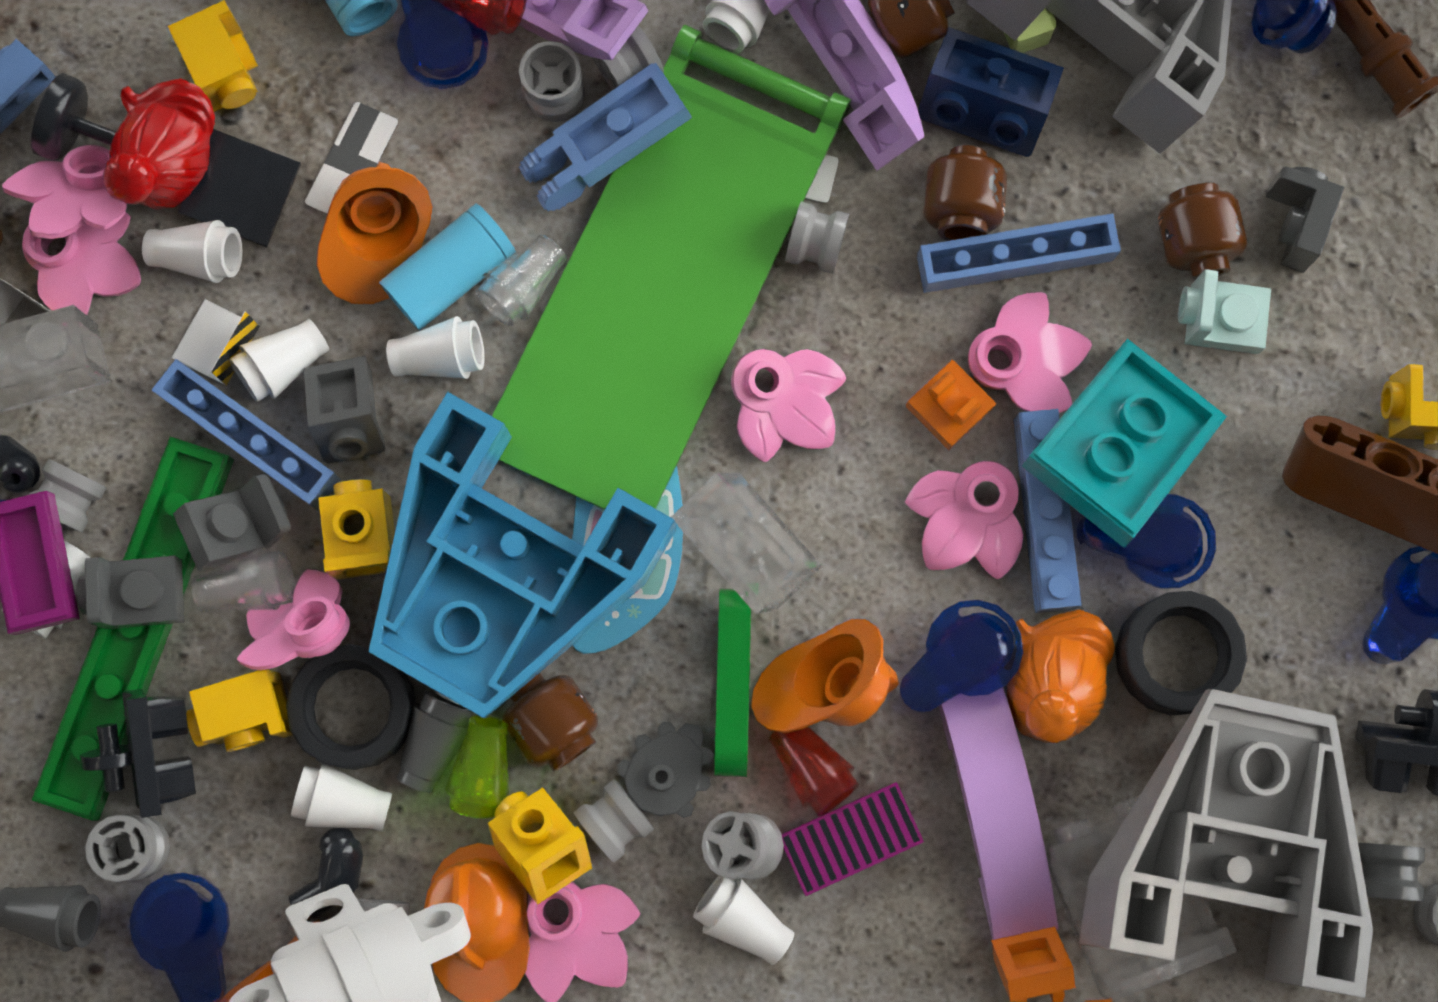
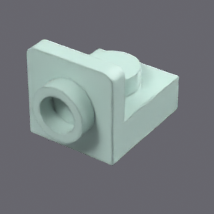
[1178,269,1271,354]

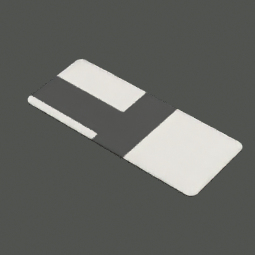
[305,102,398,214]

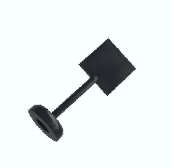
[31,73,301,248]

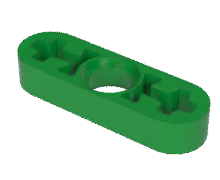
[714,588,752,777]

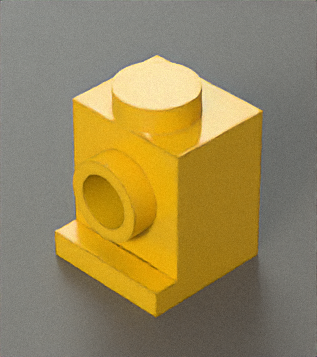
[168,0,258,112]
[318,479,395,580]
[186,669,293,752]
[487,787,592,905]

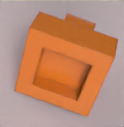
[905,359,997,450]
[991,926,1076,1002]

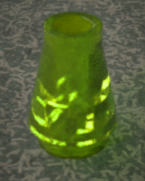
[445,715,509,818]

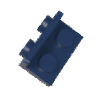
[918,27,1064,157]

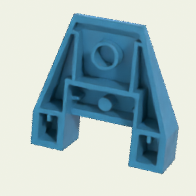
[368,392,676,718]

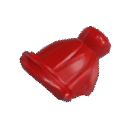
[103,78,215,210]

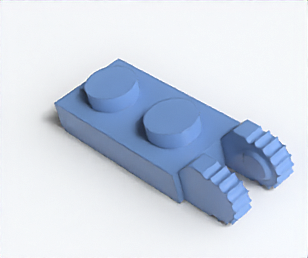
[519,63,692,211]

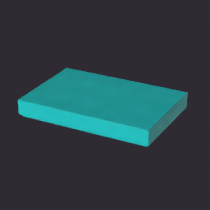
[1022,338,1227,548]

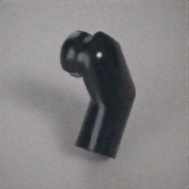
[0,434,40,493]
[289,828,364,922]

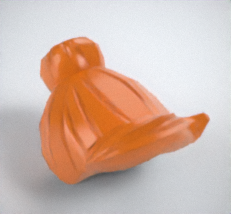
[1007,609,1115,743]

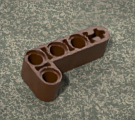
[1282,415,1438,554]

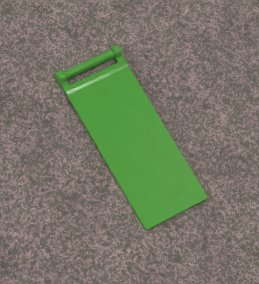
[492,25,852,510]

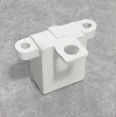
[229,884,471,1002]

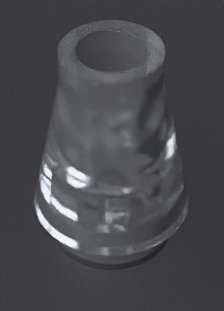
[476,235,567,326]
[192,547,295,613]

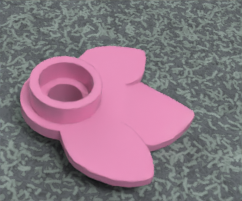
[2,145,127,239]
[22,212,141,323]
[968,292,1092,413]
[731,349,846,462]
[905,461,1023,579]
[237,569,350,670]
[525,882,641,1002]

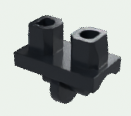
[80,689,196,818]
[1355,689,1438,796]

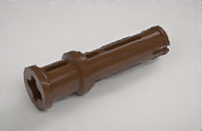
[1320,0,1438,118]

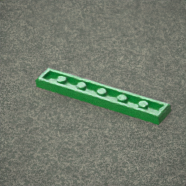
[31,436,234,821]

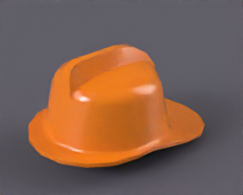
[316,162,433,304]
[751,619,899,733]
[424,843,530,1002]

